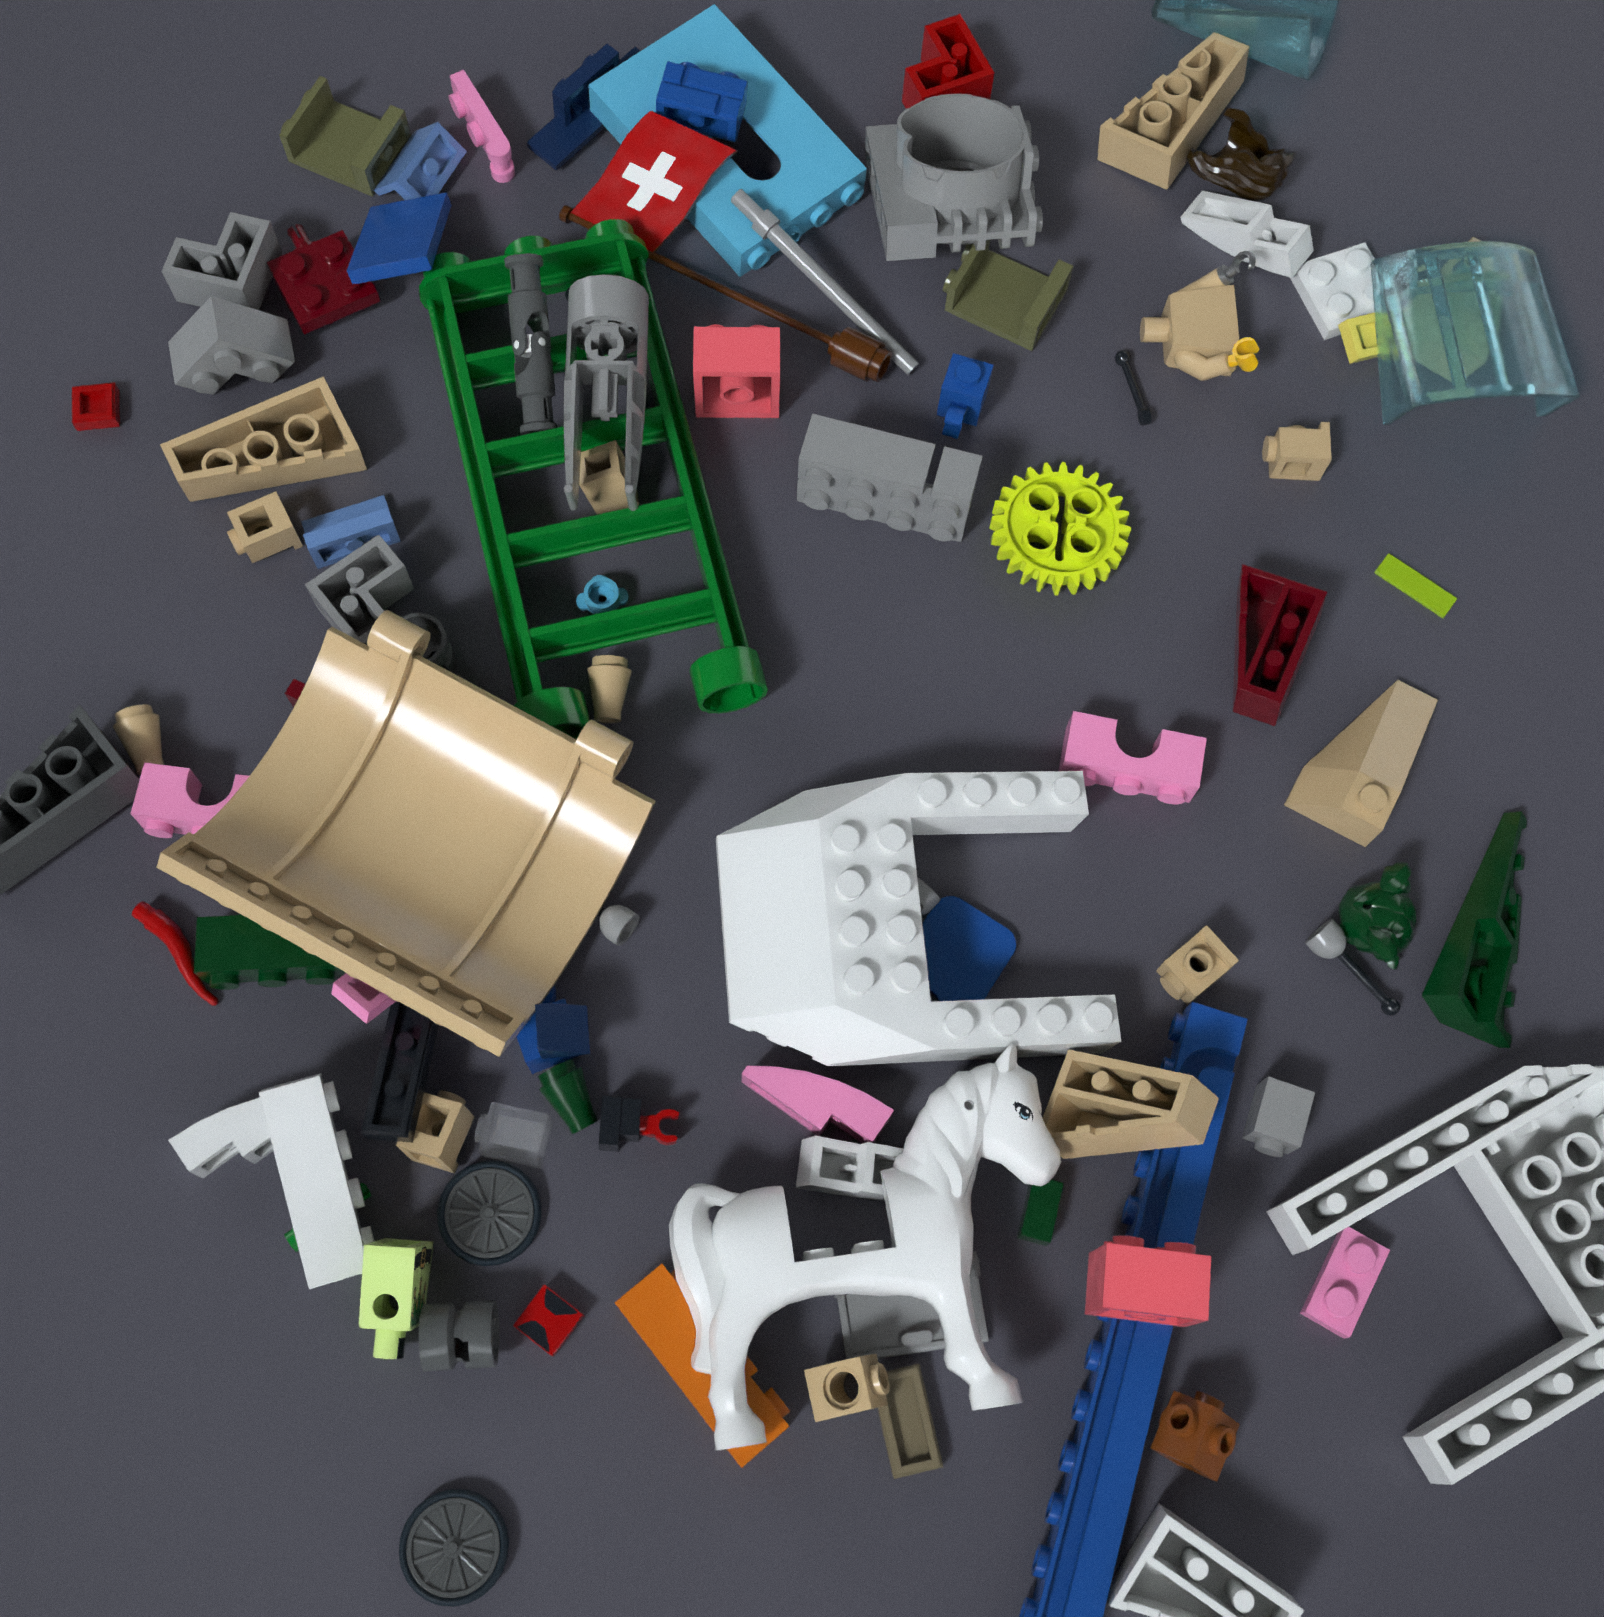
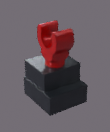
[599,1095,679,1152]

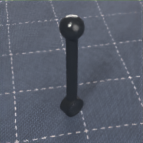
[1115,350,1151,426]

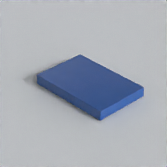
[347,192,452,284]

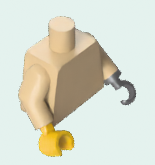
[1140,251,1260,381]

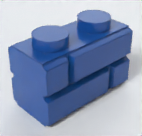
[656,61,748,142]

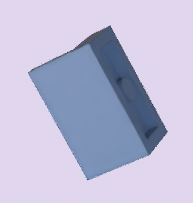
[373,122,467,200]
[301,495,401,569]

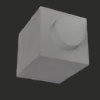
[1242,1076,1315,1157]

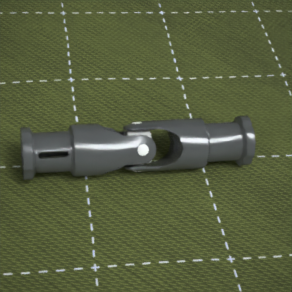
[504,253,558,435]

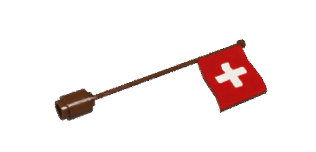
[559,111,892,382]

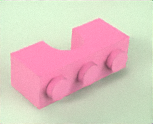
[1058,711,1207,805]
[131,762,249,838]

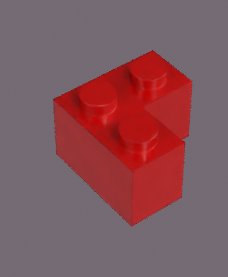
[902,14,995,109]

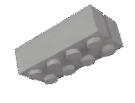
[797,413,983,542]

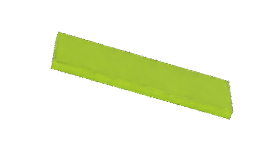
[1374,553,1458,618]

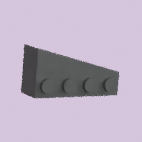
[0,705,140,895]

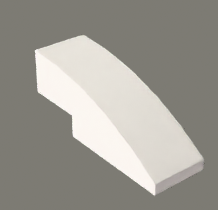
[1181,191,1314,278]
[168,1098,273,1178]
[796,1136,904,1201]

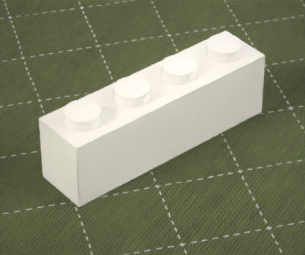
[259,1073,374,1289]

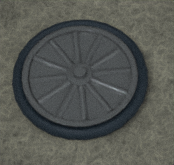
[437,1160,542,1266]
[399,1489,509,1607]

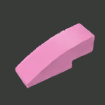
[742,1066,894,1144]

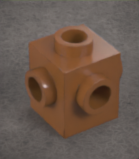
[1150,1391,1240,1482]

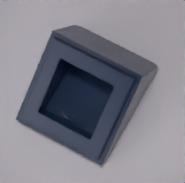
[535,1003,591,1059]

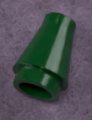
[538,1059,598,1135]

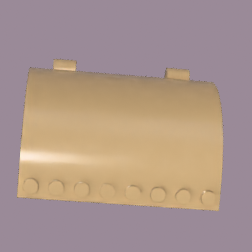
[156,610,656,1057]

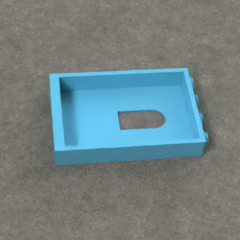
[588,4,867,277]

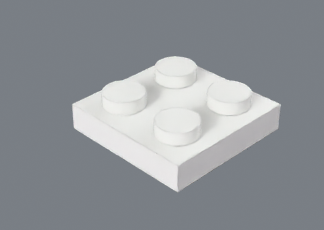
[1290,242,1402,340]

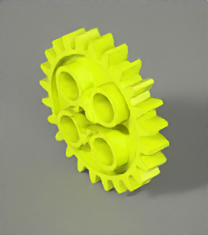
[989,462,1131,596]

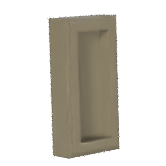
[877,1364,943,1479]

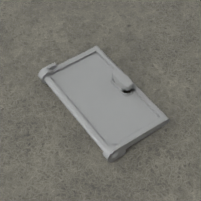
[834,1251,989,1359]

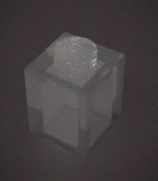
[475,1102,553,1169]

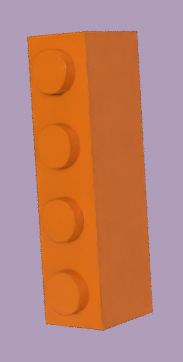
[614,1264,791,1468]

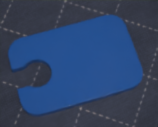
[922,896,1016,1001]

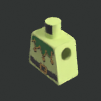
[359,1238,434,1359]

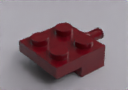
[267,224,380,334]

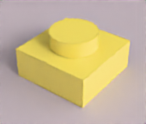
[1338,311,1393,364]

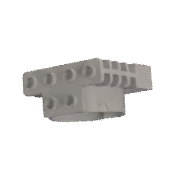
[865,94,1043,261]

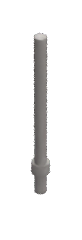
[731,189,920,376]

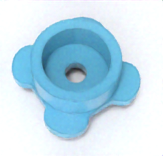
[576,575,629,614]

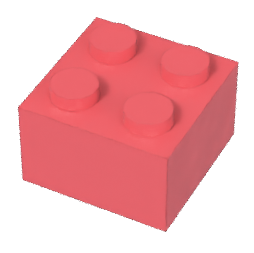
[693,324,780,418]
[1085,1236,1211,1327]

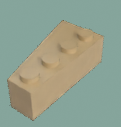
[1097,32,1250,190]
[160,376,367,502]

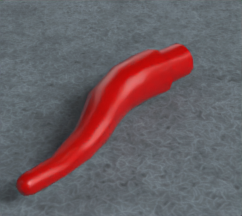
[132,901,219,1006]

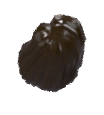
[1187,108,1296,201]

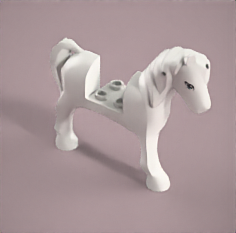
[669,1044,1061,1450]

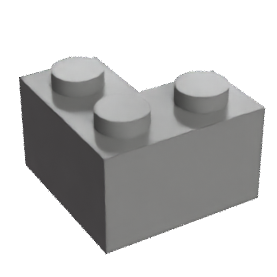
[161,212,282,310]
[168,295,295,395]
[305,534,414,645]

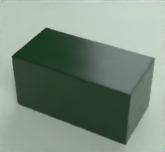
[1017,1180,1064,1246]

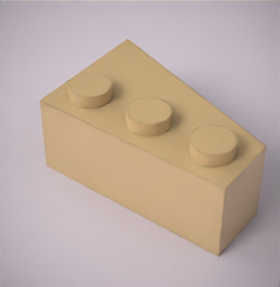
[1043,1049,1219,1159]

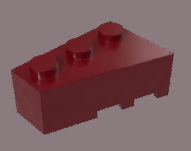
[1233,564,1327,726]

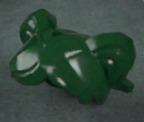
[1338,862,1417,970]

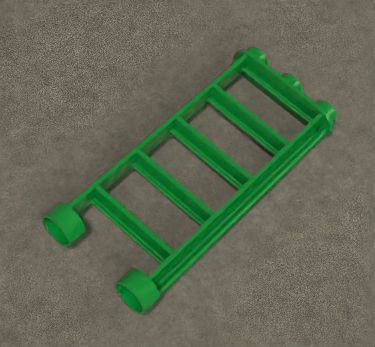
[419,219,768,740]

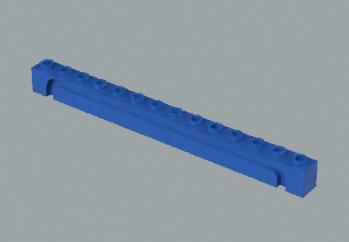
[1019,1002,1248,1617]

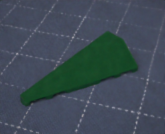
[1422,811,1527,1048]

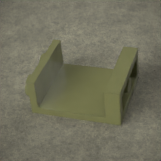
[279,76,411,197]
[943,240,1073,351]

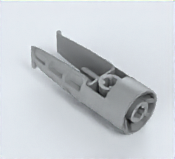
[564,274,649,511]

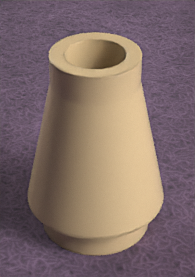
[587,655,632,723]
[113,704,164,775]

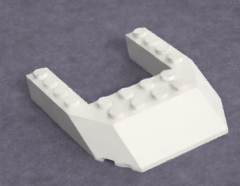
[716,771,1122,1066]
[1266,1064,1604,1485]

